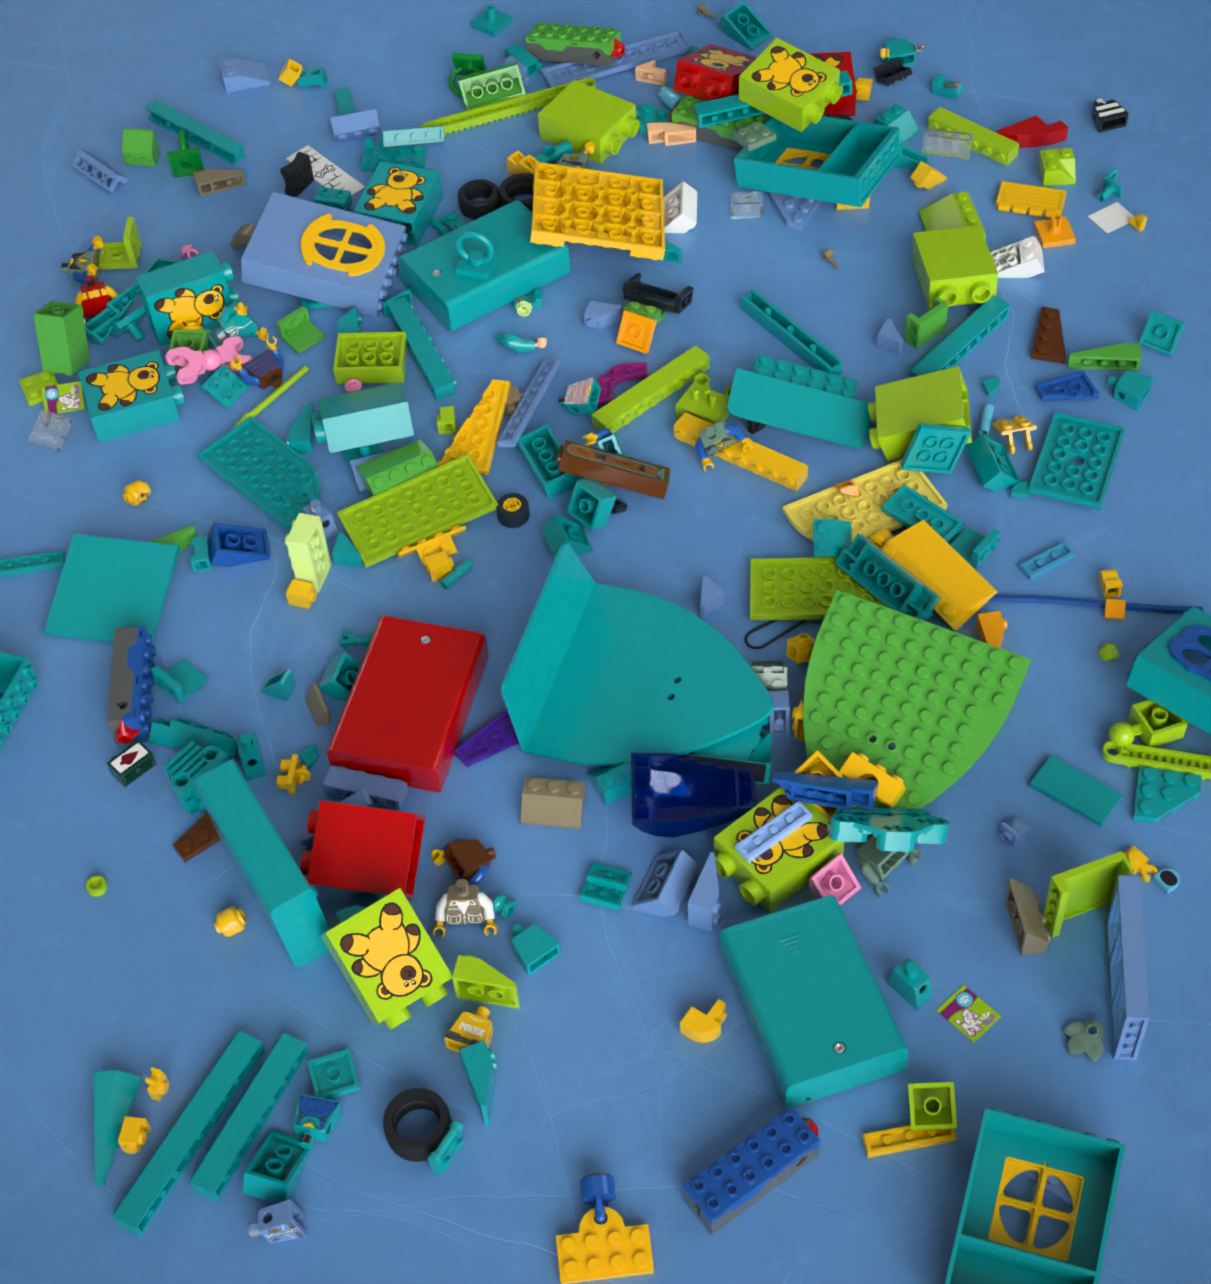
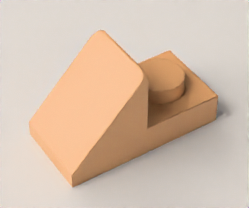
[635,60,667,86]

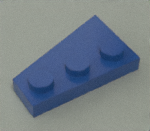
[1035,370,1099,401]

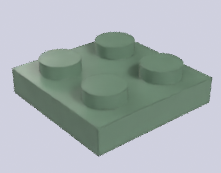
[732,122,777,151]

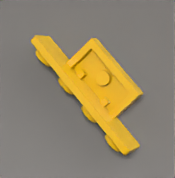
[397,525,467,567]

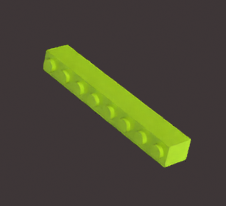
[591,345,710,434]

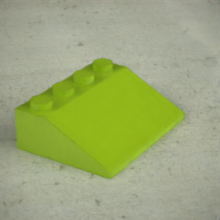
[919,191,986,239]
[333,332,406,384]

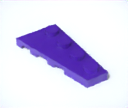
[454,709,519,767]

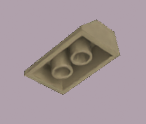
[520,777,587,830]
[1005,879,1051,956]

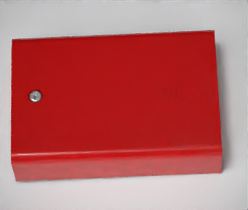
[327,616,489,793]

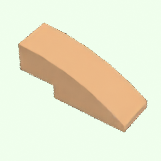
[646,123,696,146]

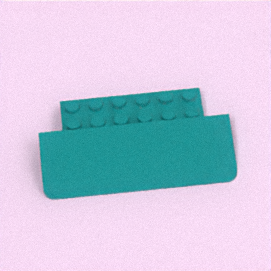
[727,354,870,449]

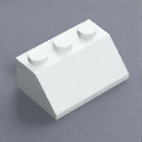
[663,181,697,233]

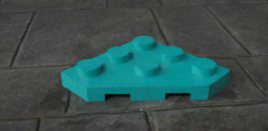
[1133,765,1202,823]

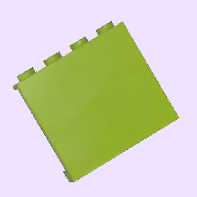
[1043,851,1133,938]

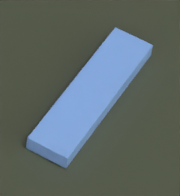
[735,801,813,863]

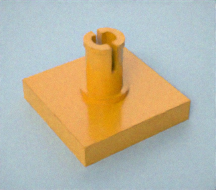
[1034,214,1076,248]
[616,310,657,354]

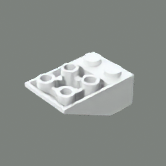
[990,236,1045,278]

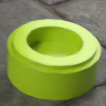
[86,875,108,897]

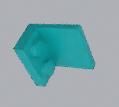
[150,659,208,704]

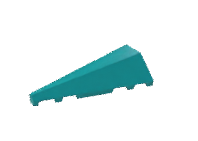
[85,282,140,344]
[93,1070,142,1187]

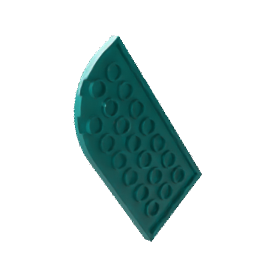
[196,416,321,531]

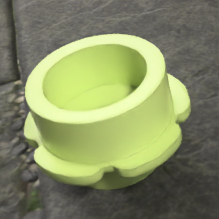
[516,301,532,316]

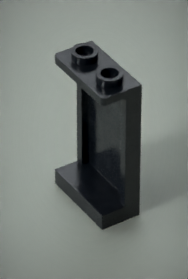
[623,273,694,314]

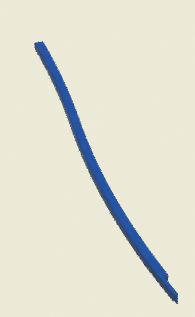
[988,594,1203,614]

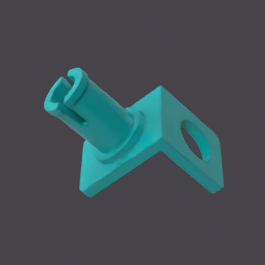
[1097,167,1122,202]

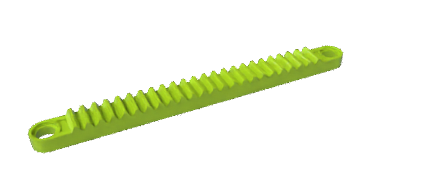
[420,78,596,136]
[1102,741,1211,781]

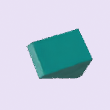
[332,532,363,567]
[260,668,296,701]

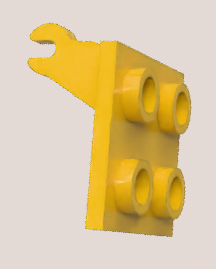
[991,416,1037,454]

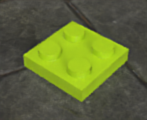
[19,371,58,406]

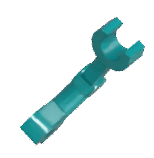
[339,631,374,648]

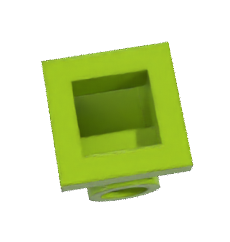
[437,406,456,435]

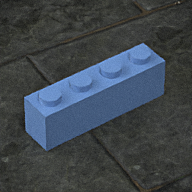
[323,765,409,811]

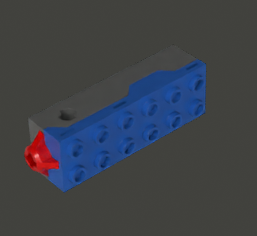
[107,626,156,744]
[683,1106,820,1235]

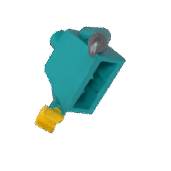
[878,37,927,66]

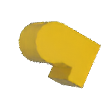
[1099,569,1123,599]

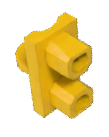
[276,754,311,795]

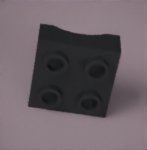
[280,151,314,198]

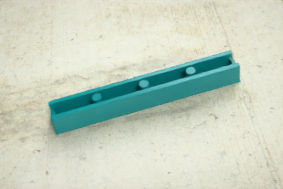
[145,99,245,165]
[739,289,842,375]

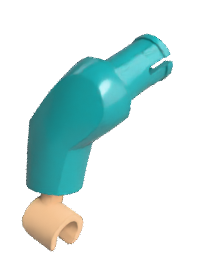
[496,333,547,354]

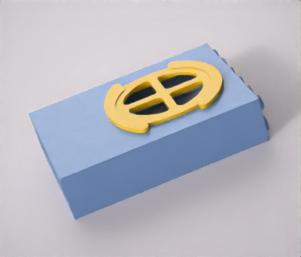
[241,192,408,317]

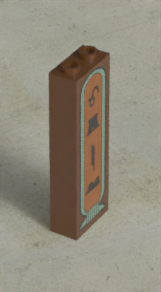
[556,440,670,499]

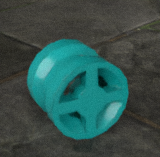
[493,893,517,920]

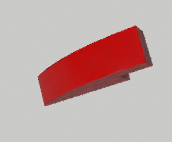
[996,115,1068,148]

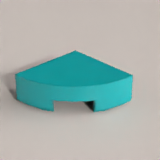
[982,377,1000,397]
[1010,481,1030,499]
[298,744,319,770]

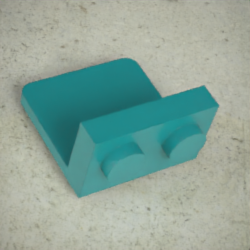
[950,528,1000,569]

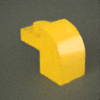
[680,999,727,1043]

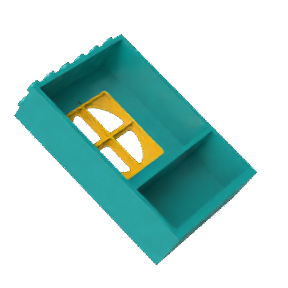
[733,116,901,208]
[945,1108,1125,1284]

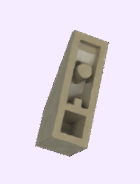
[193,169,246,197]

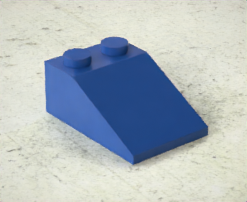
[207,523,270,567]

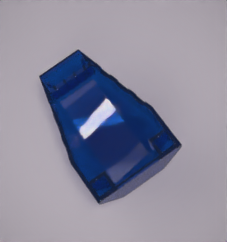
[630,753,756,838]

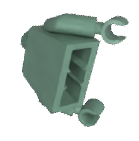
[855,835,922,898]

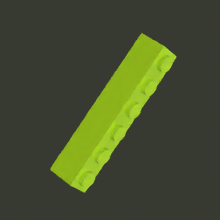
[928,107,1019,166]

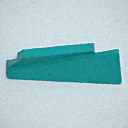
[148,717,238,757]

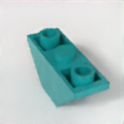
[337,307,362,333]

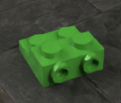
[623,302,666,327]

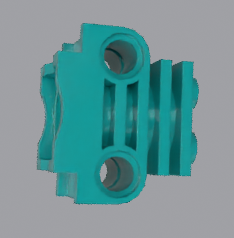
[163,741,228,816]

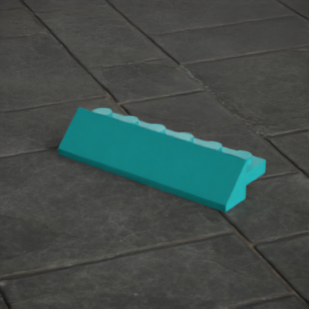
[834,533,941,621]

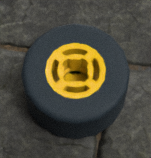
[496,493,530,528]

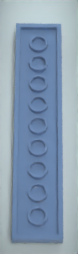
[541,29,693,88]

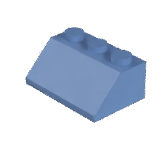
[632,850,699,918]

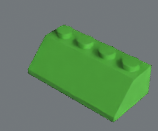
[458,61,526,110]
[356,439,439,497]

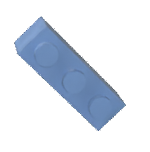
[330,109,380,141]

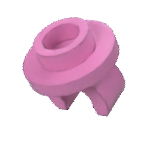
[180,244,199,259]
[344,379,362,393]

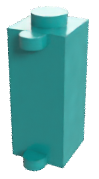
[505,43,542,77]

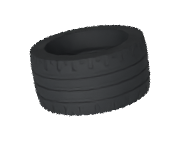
[499,173,533,212]
[383,1088,452,1162]

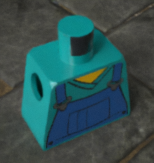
[294,1094,342,1149]

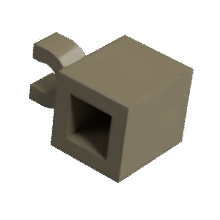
[504,386,523,419]

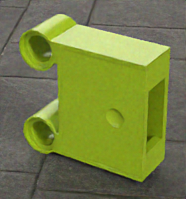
[675,373,732,424]

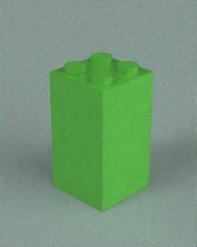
[33,301,90,376]

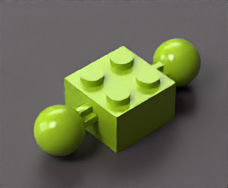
[1109,699,1189,747]

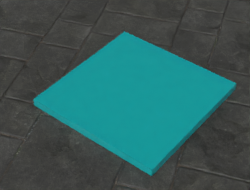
[43,534,180,645]

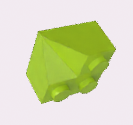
[1038,148,1076,186]

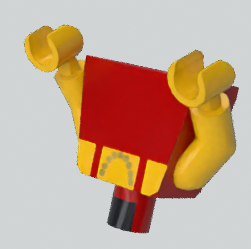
[74,276,127,324]

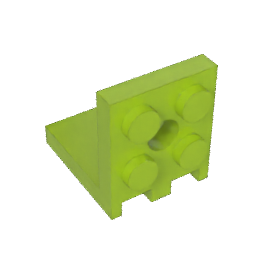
[98,217,143,270]

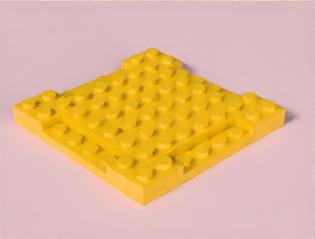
[530,162,665,260]

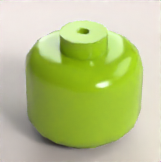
[1098,643,1120,662]

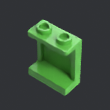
[904,297,948,350]

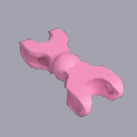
[165,336,253,385]

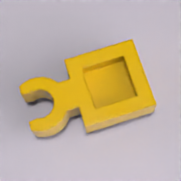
[1124,846,1158,883]
[145,1067,169,1102]

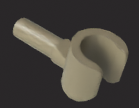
[697,3,716,19]
[822,248,840,268]

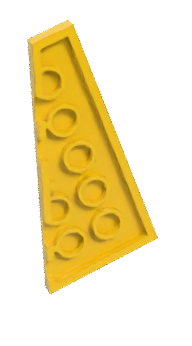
[437,379,511,475]

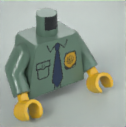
[550,141,595,169]

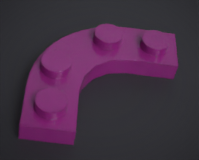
[597,362,648,407]

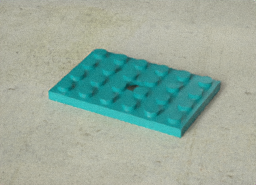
[1028,412,1126,510]

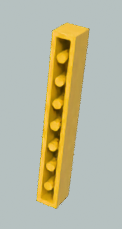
[673,412,808,492]

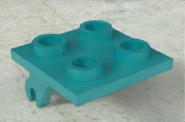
[198,364,250,410]

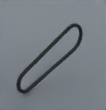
[744,620,806,649]

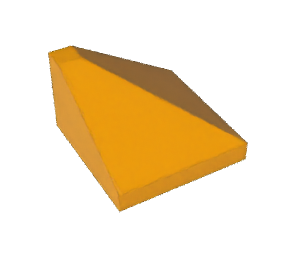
[834,480,859,497]

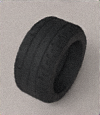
[458,179,500,219]

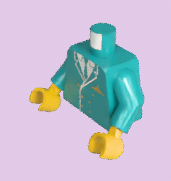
[215,300,269,341]

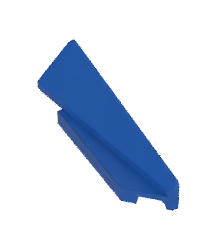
[773,772,879,810]

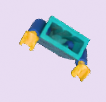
[582,428,625,486]

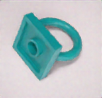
[455,231,498,279]

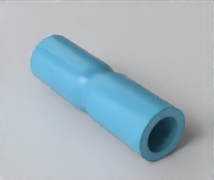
[978,404,994,436]

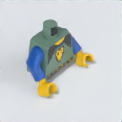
[61,236,103,284]
[695,421,753,472]

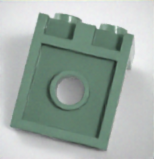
[748,661,787,691]

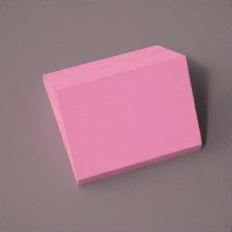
[809,853,861,905]

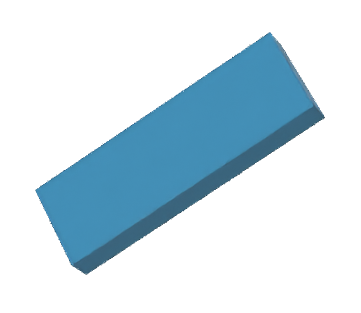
[1019,541,1076,581]

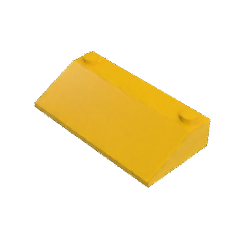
[880,520,997,632]

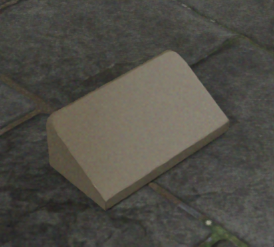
[305,683,331,727]

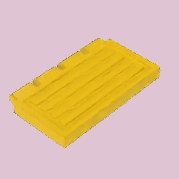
[996,181,1067,219]

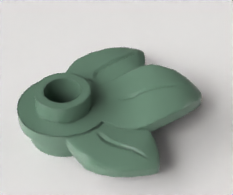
[1064,1020,1104,1062]

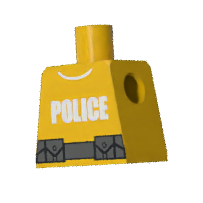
[444,1006,493,1053]

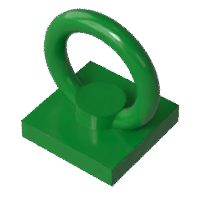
[449,53,487,97]
[167,130,205,178]

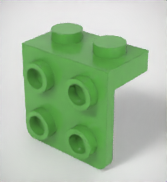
[276,306,325,353]

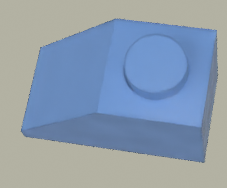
[584,300,623,329]
[768,691,790,736]

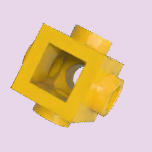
[786,633,815,664]

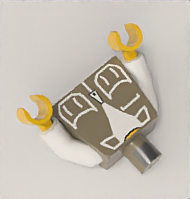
[433,879,498,938]

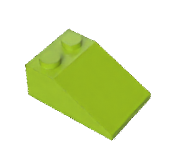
[452,955,520,1009]

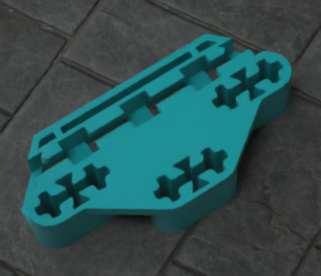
[827,807,950,852]

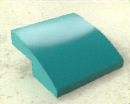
[579,862,633,911]

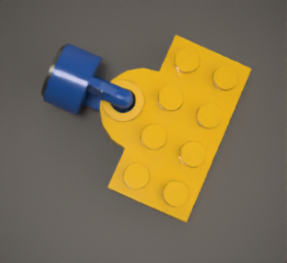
[556,1173,654,1284]

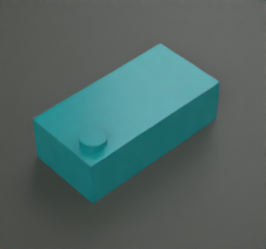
[517,424,579,500]

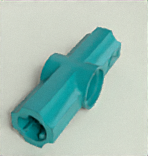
[534,140,573,164]

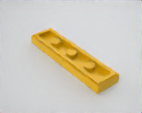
[862,1125,957,1158]

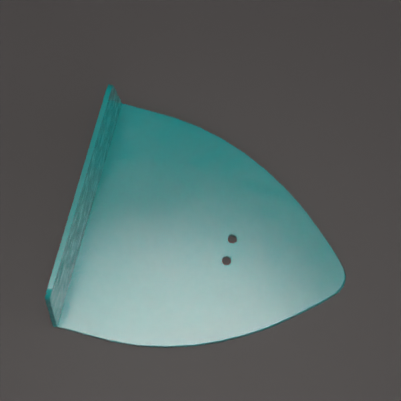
[501,543,774,766]

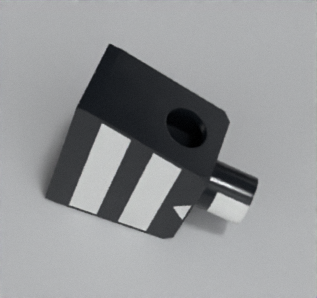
[1092,98,1129,133]

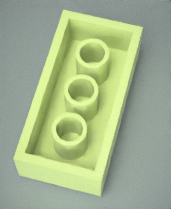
[285,513,332,593]

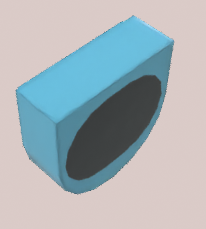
[1153,869,1180,894]

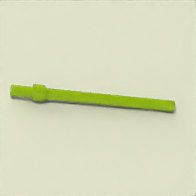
[233,366,309,428]

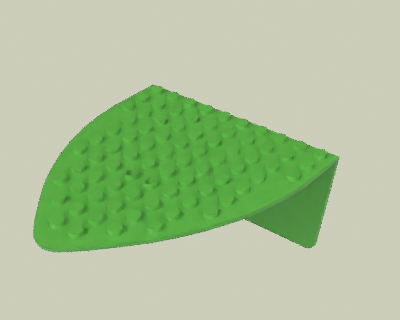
[803,590,1032,843]

